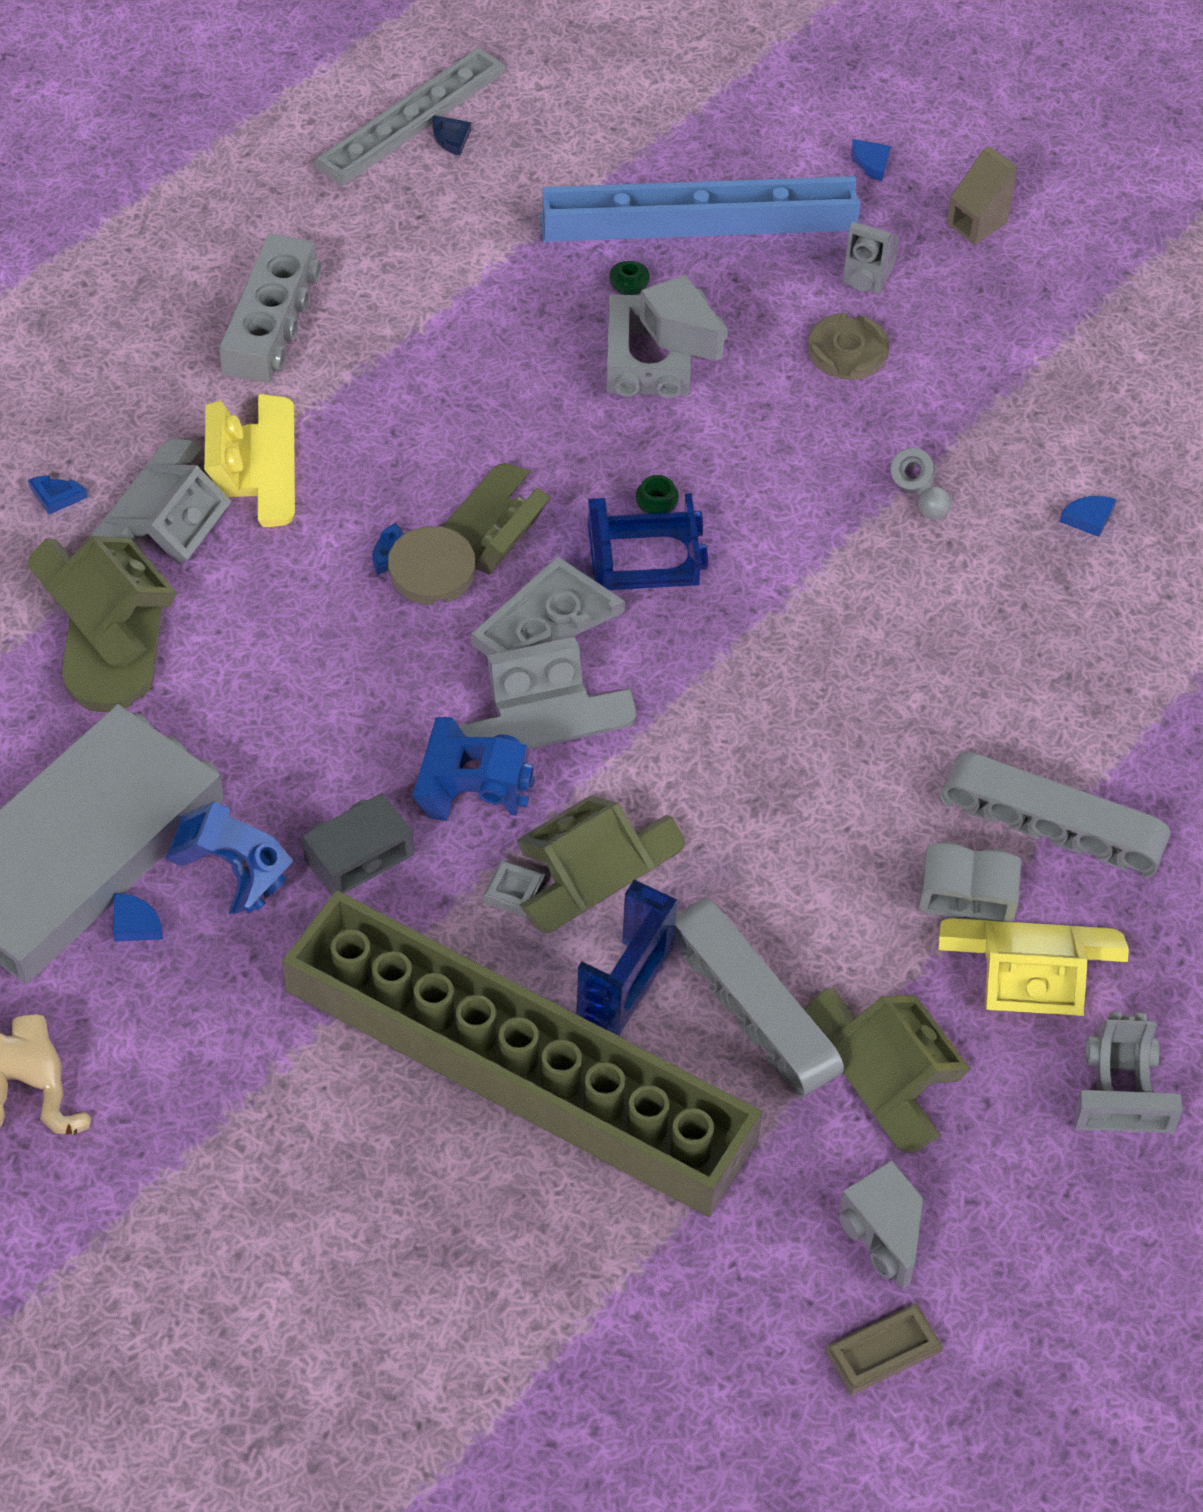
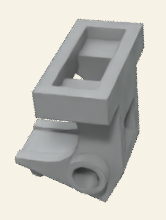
[1074,1012,1183,1133]

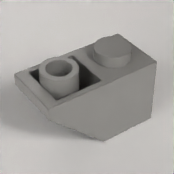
[842,222,900,294]
[640,275,728,361]
[839,1160,923,1290]

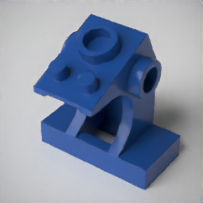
[412,717,535,821]
[165,801,293,915]

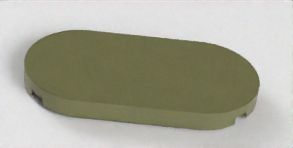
[62,606,163,712]

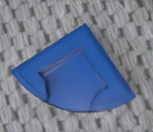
[851,139,891,181]
[28,475,88,515]
[1059,496,1117,537]
[372,523,404,575]
[113,893,163,942]

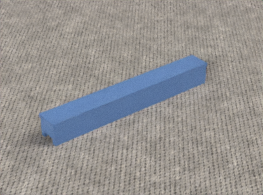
[540,176,860,242]

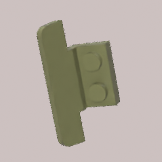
[442,463,551,575]
[28,536,177,669]
[517,795,685,933]
[805,988,971,1153]

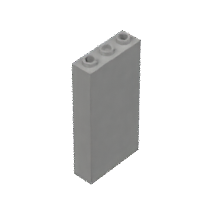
[0,704,224,985]

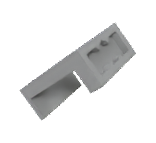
[606,295,691,398]

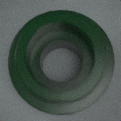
[609,261,650,295]
[636,475,679,515]

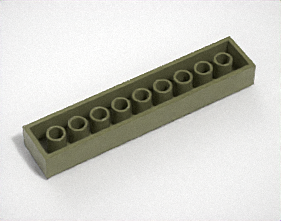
[282,890,763,1218]

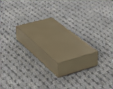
[825,1303,943,1396]

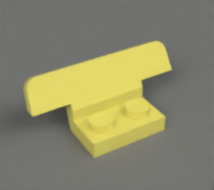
[204,394,295,527]
[938,918,1129,1016]

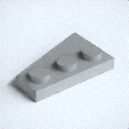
[471,556,625,656]

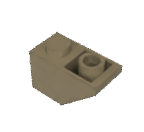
[946,146,1018,245]

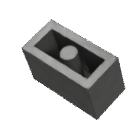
[302,792,414,896]

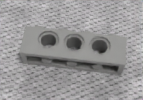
[219,233,322,383]

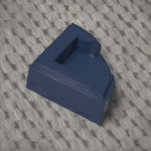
[432,115,471,155]

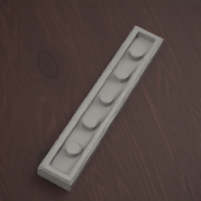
[314,48,505,186]

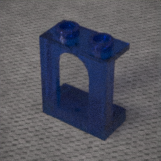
[587,493,708,590]
[576,879,677,1036]

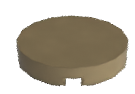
[807,313,889,379]
[388,527,475,605]

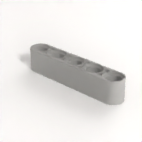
[940,752,1171,877]
[664,897,844,1098]

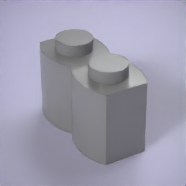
[918,842,1021,922]

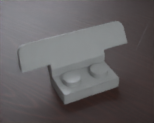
[90,439,232,563]
[458,637,636,749]

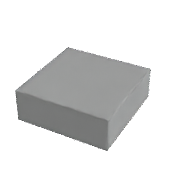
[483,859,545,918]

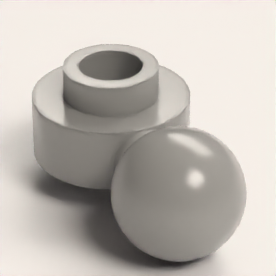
[891,448,952,519]

